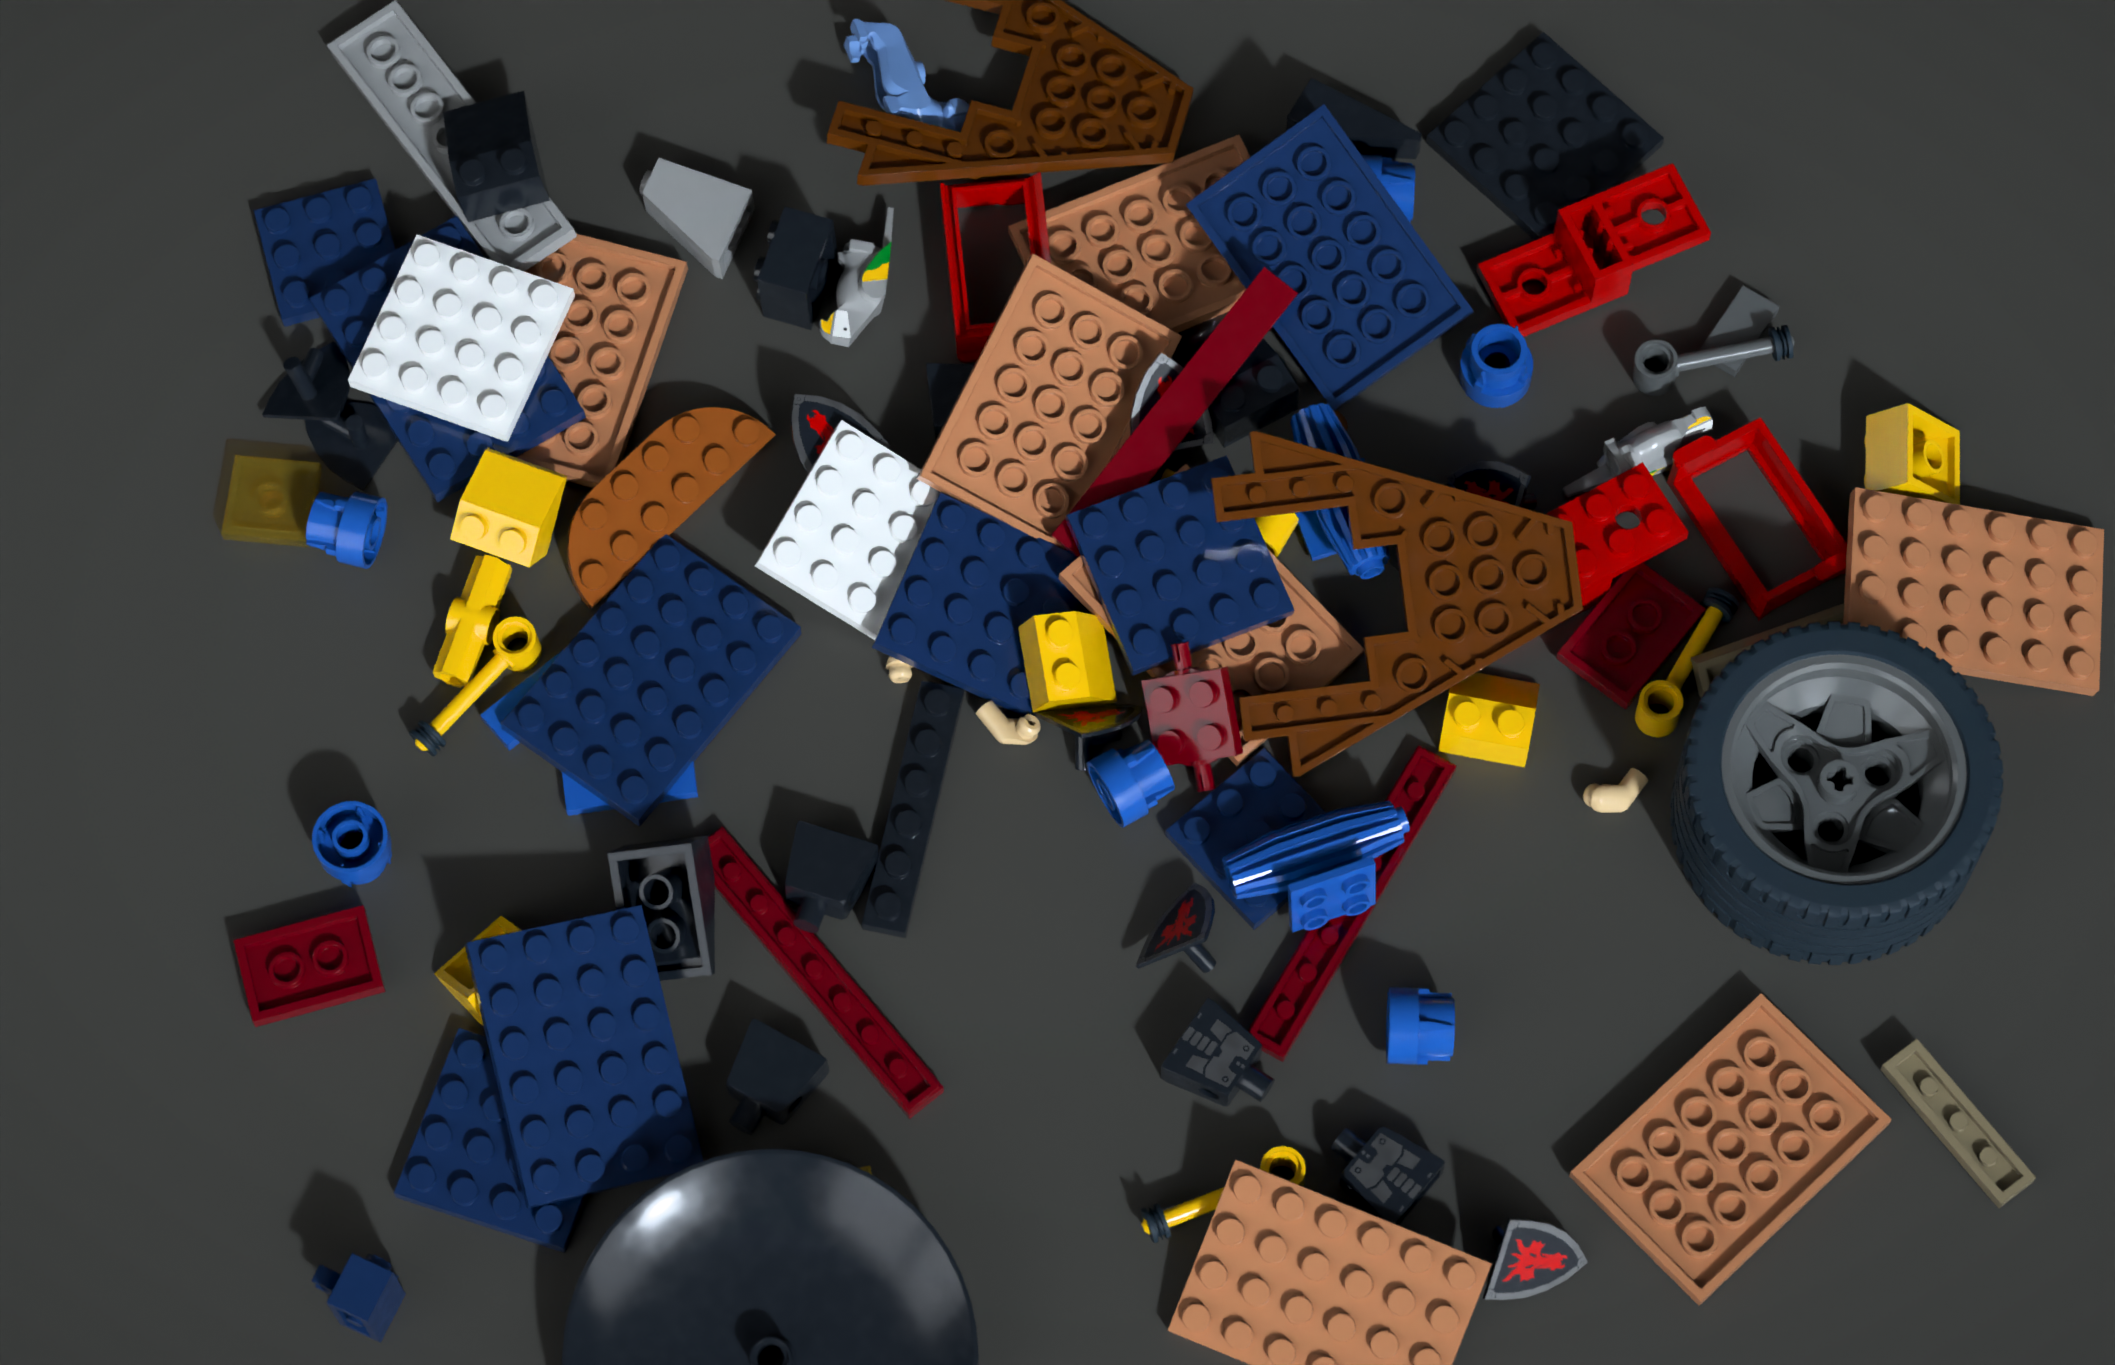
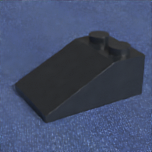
[443,90,550,222]
[1171,311,1299,448]
[607,835,715,981]

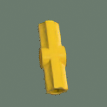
[433,554,512,688]

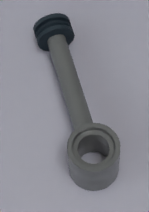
[1633,325,1795,396]

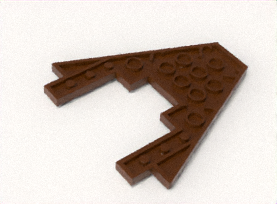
[827,0,1194,186]
[1210,431,1583,777]

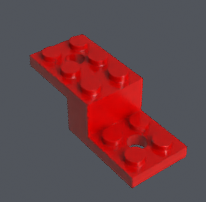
[1477,163,1711,337]
[1546,462,1689,630]

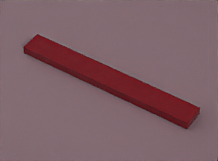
[1051,267,1298,558]
[1248,745,1457,1062]
[708,826,944,1119]

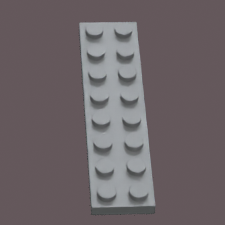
[327,0,577,272]

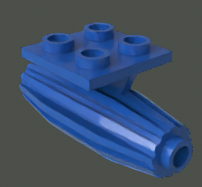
[1290,403,1390,579]
[1222,801,1410,933]

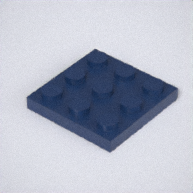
[254,178,395,327]
[1166,748,1326,930]

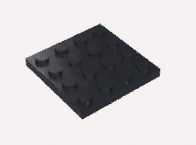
[1426,32,1664,240]

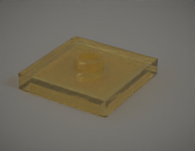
[221,455,322,547]

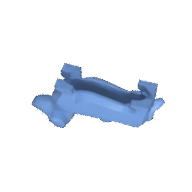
[844,19,969,132]

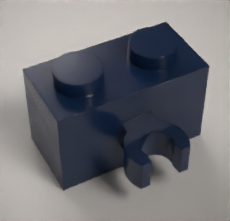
[311,1254,406,1343]

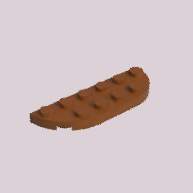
[567,407,776,610]

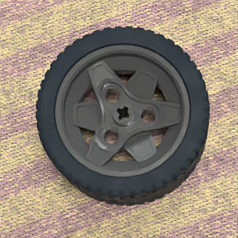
[1670,621,2003,965]

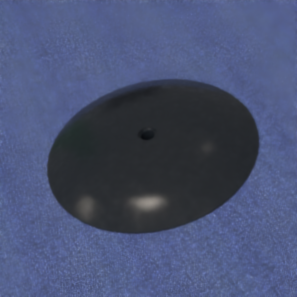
[562,1149,979,1365]

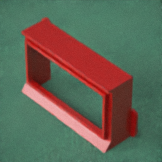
[940,172,1051,363]
[1666,417,1847,620]

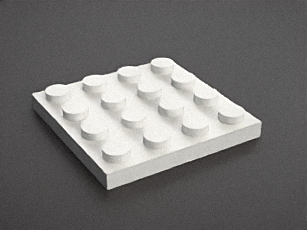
[348,235,575,442]
[755,420,942,640]

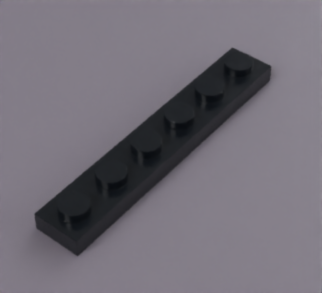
[862,680,964,938]

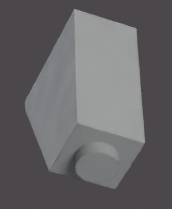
[640,158,755,279]

